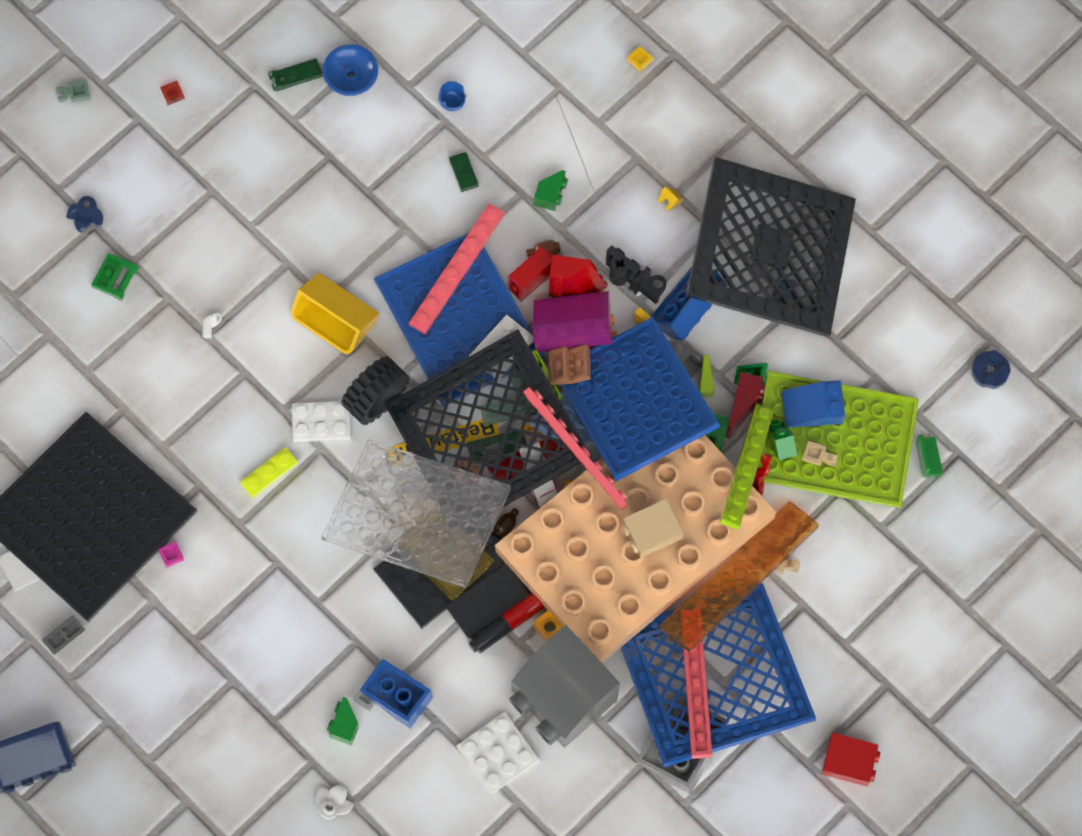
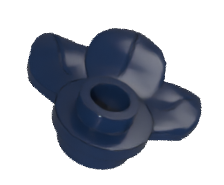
[66,196,103,233]

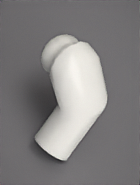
[202,312,222,338]

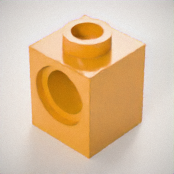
[533,610,563,642]

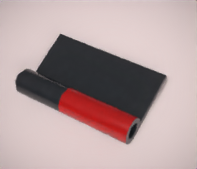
[446,564,545,654]

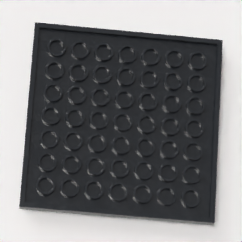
[0,412,197,623]

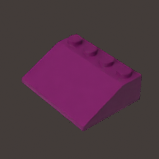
[533,291,613,352]

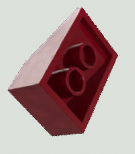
[726,372,765,439]

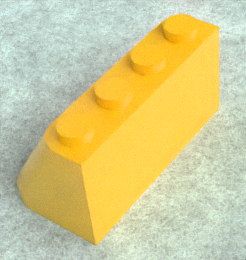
[291,273,380,354]

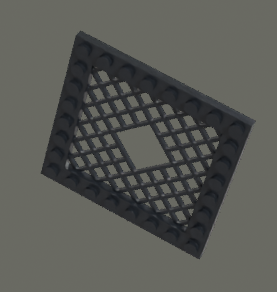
[385,329,592,534]

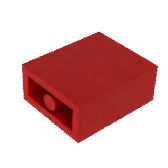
[508,247,553,302]
[821,732,881,787]

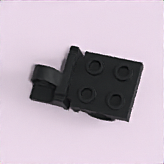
[606,245,667,304]

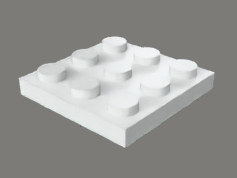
[456,712,539,795]

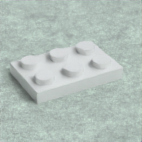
[469,315,534,381]
[292,401,351,442]

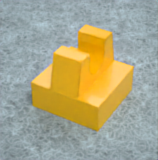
[658,187,684,210]

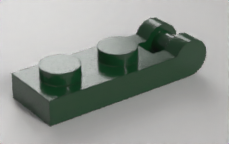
[268,58,323,91]

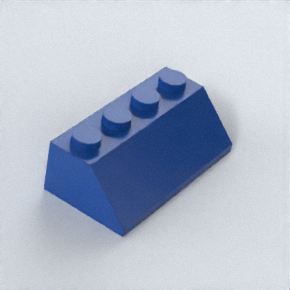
[651,268,728,341]

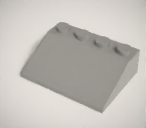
[636,693,729,794]

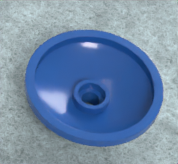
[323,44,378,96]

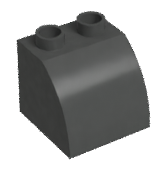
[509,624,620,748]

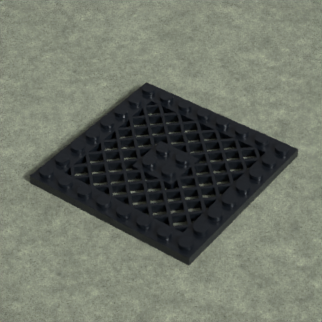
[686,157,856,337]

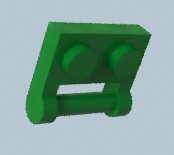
[91,253,139,301]

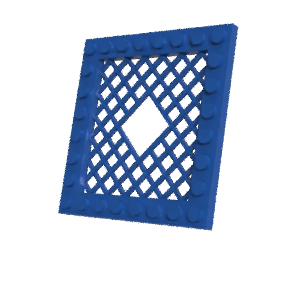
[621,583,816,767]

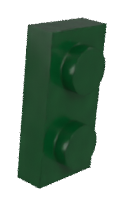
[449,152,479,192]

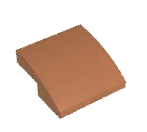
[549,344,591,385]

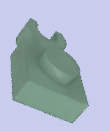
[56,80,90,103]

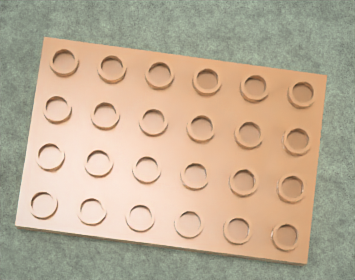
[495,435,776,663]

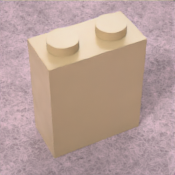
[621,499,683,558]

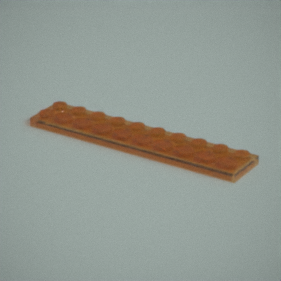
[660,501,819,653]

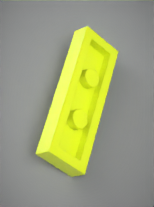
[240,447,298,498]

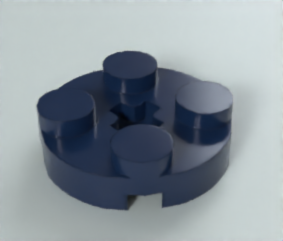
[972,350,1011,389]

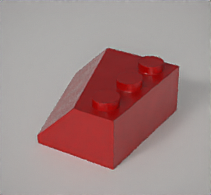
[549,255,608,298]

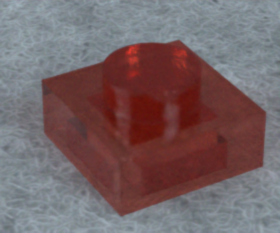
[160,81,185,105]

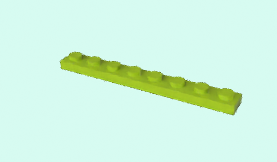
[720,403,774,530]

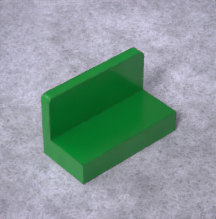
[916,435,943,478]

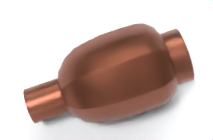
[526,240,561,257]

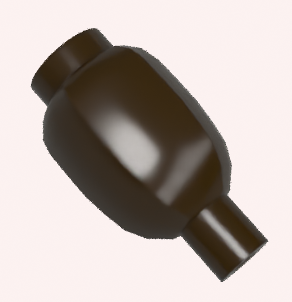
[492,508,519,540]

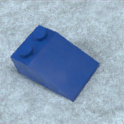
[781,380,845,428]
[360,659,433,729]

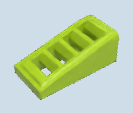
[699,354,715,398]

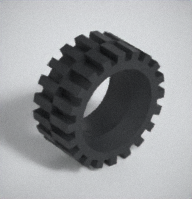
[341,356,410,425]

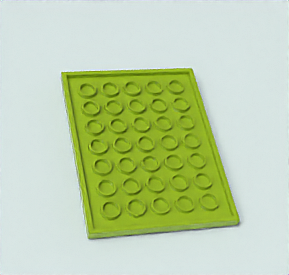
[758,371,919,509]

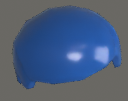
[438,81,466,111]

